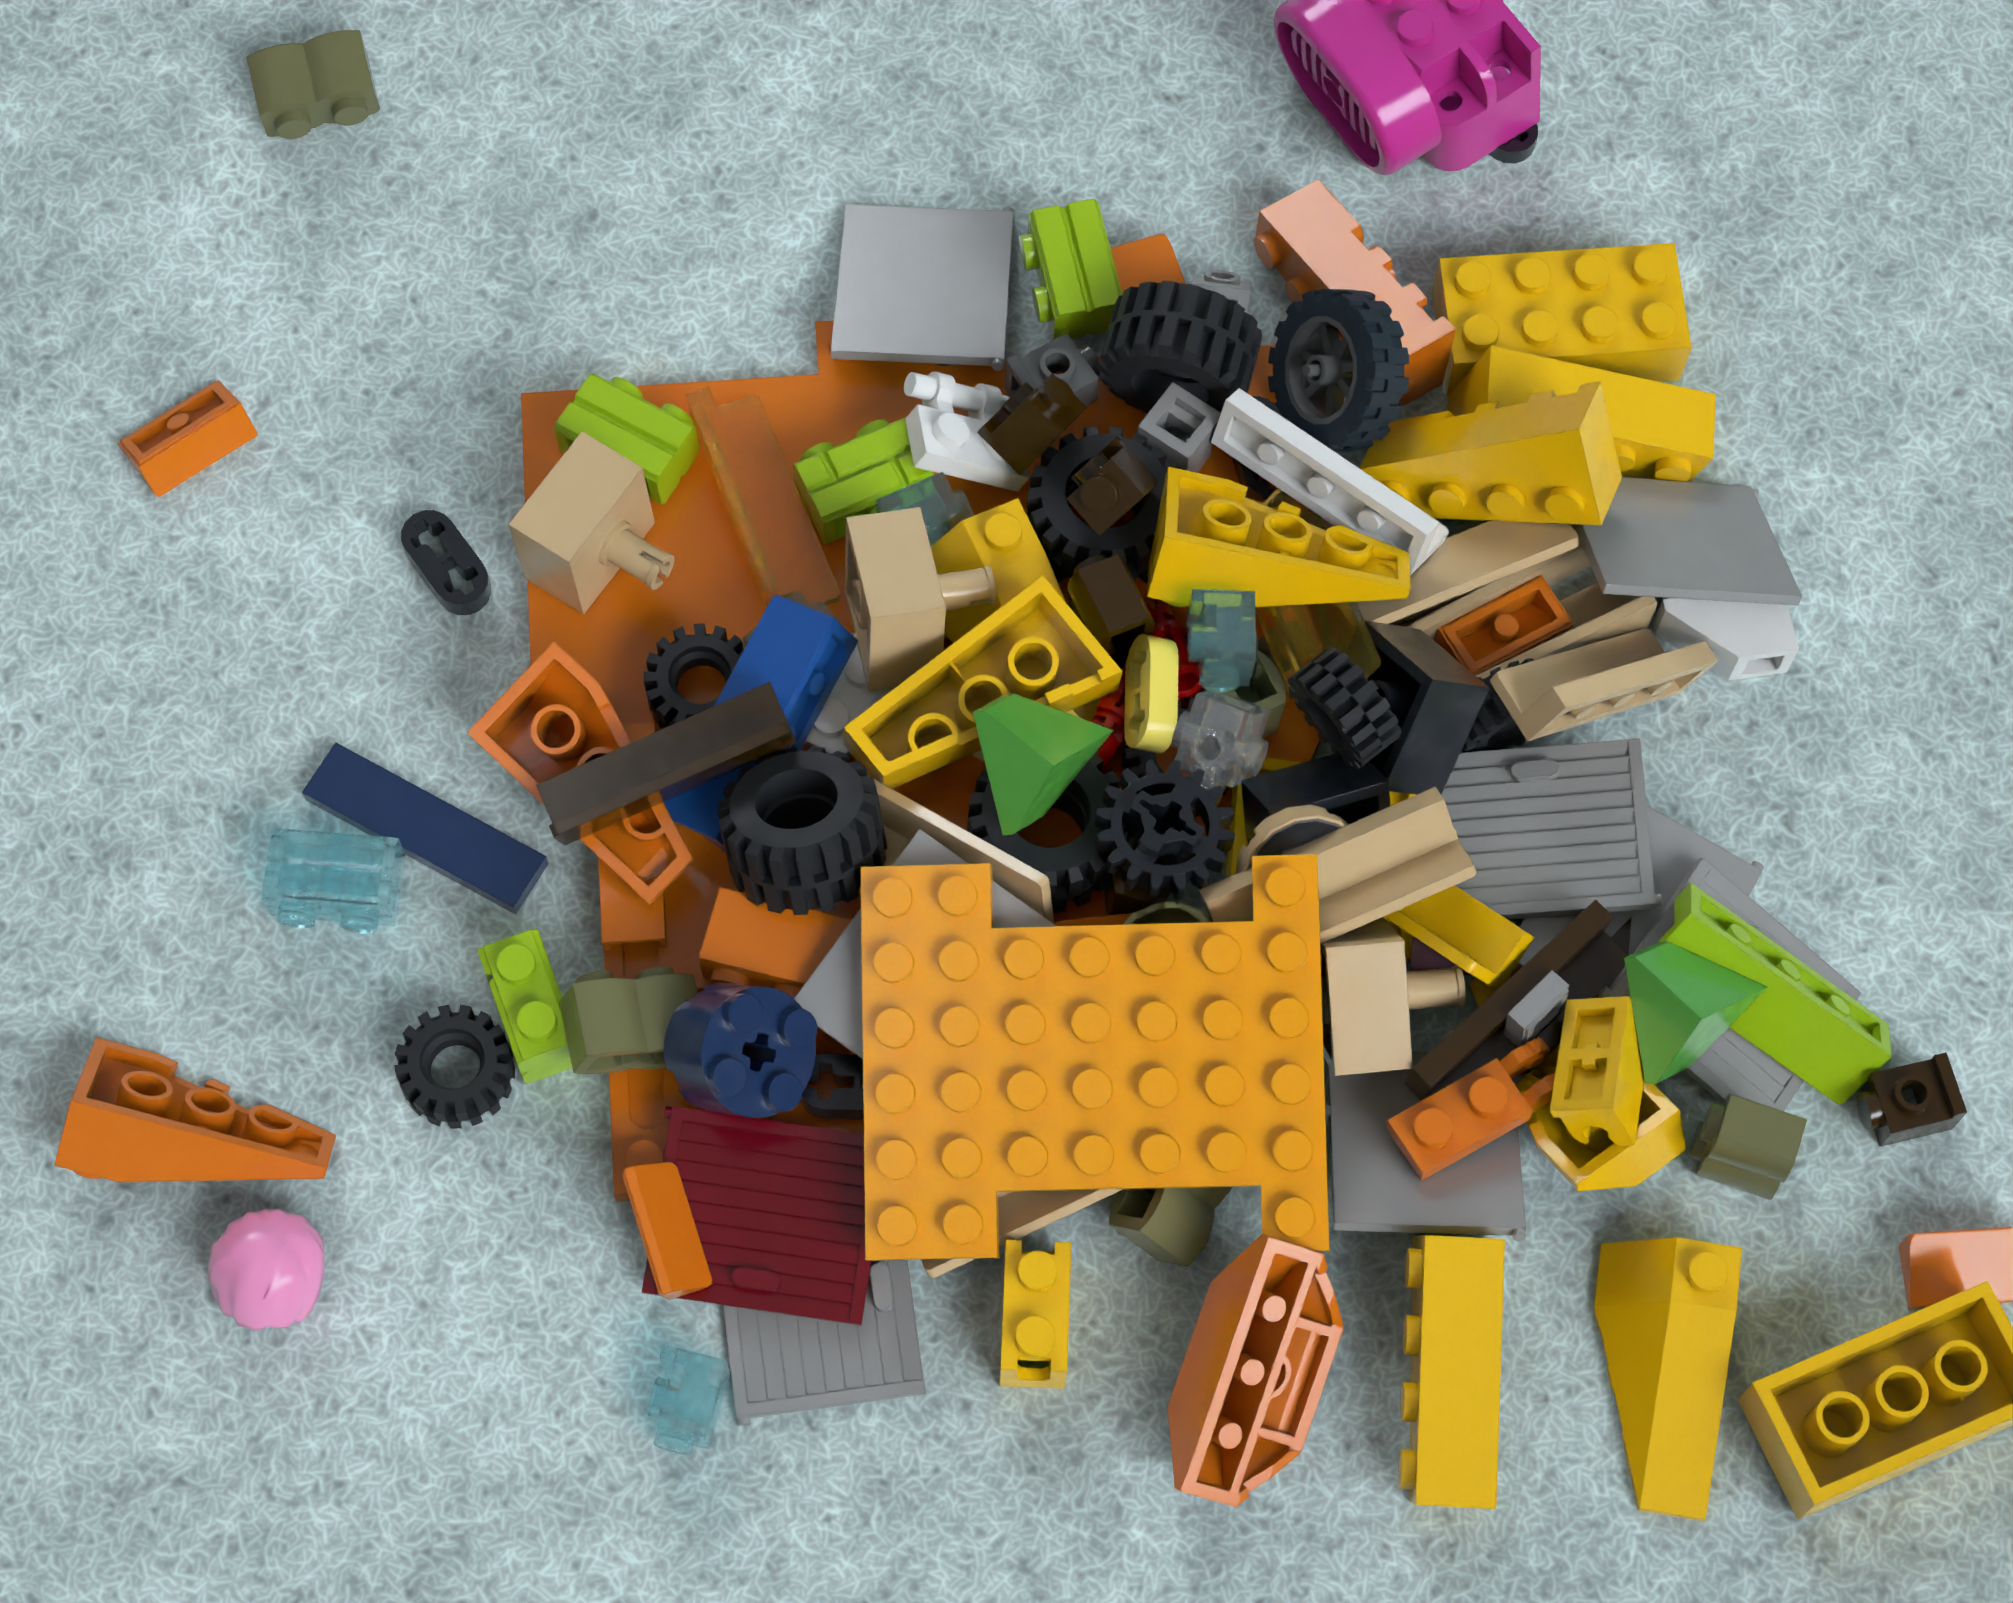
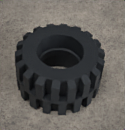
[1098,281,1262,413]
[1026,426,1175,583]
[717,746,887,915]
[966,754,1126,913]

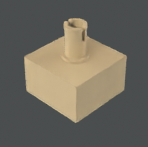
[508,431,675,615]
[844,507,996,691]
[1320,918,1466,1076]

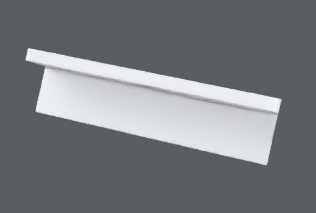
[1211,388,1449,575]

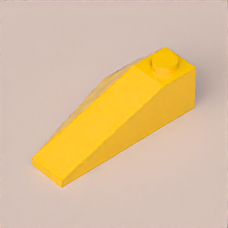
[1147,467,1411,610]
[931,498,1105,722]
[1469,966,1687,1191]
[1593,1237,1742,1521]

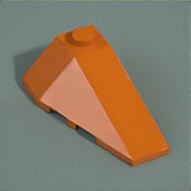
[467,641,694,905]
[54,1037,336,1182]

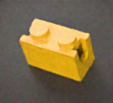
[1000,1240,1071,1389]

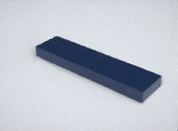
[302,742,549,915]

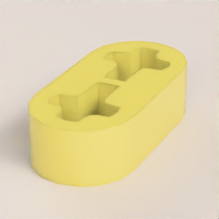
[1124,634,1179,754]

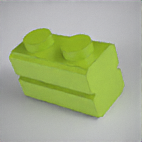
[1019,198,1123,339]
[554,373,700,505]
[793,418,935,545]
[477,929,572,1084]

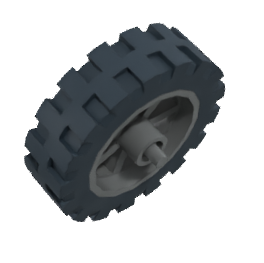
[1268,289,1409,451]

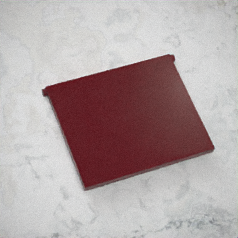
[641,1106,871,1326]

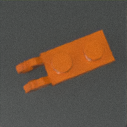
[1386,1037,1556,1181]

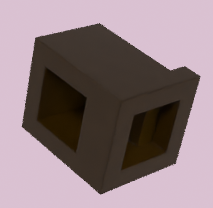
[977,373,1087,475]
[1066,436,1158,536]
[1857,1052,1967,1147]

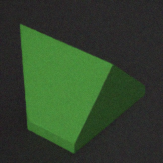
[973,693,1114,835]
[1624,942,1768,1084]

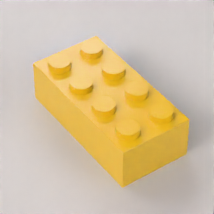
[1432,243,1692,396]
[1738,1281,2013,1520]

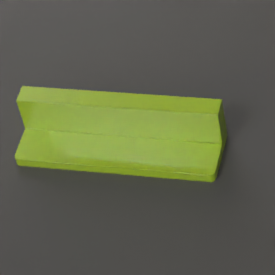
[1658,882,1892,1104]

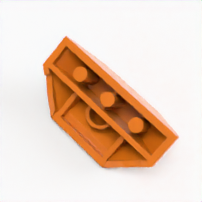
[1168,1234,1344,1507]

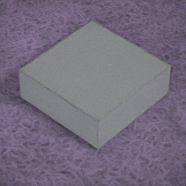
[1503,970,1569,1047]

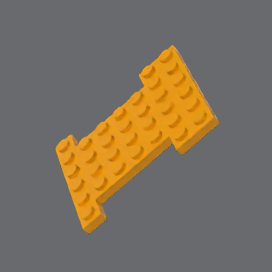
[861,854,1329,1261]

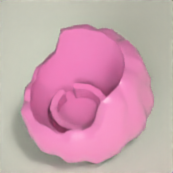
[208,1208,325,1331]

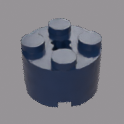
[664,983,818,1118]

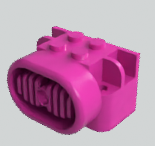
[1274,0,1541,176]

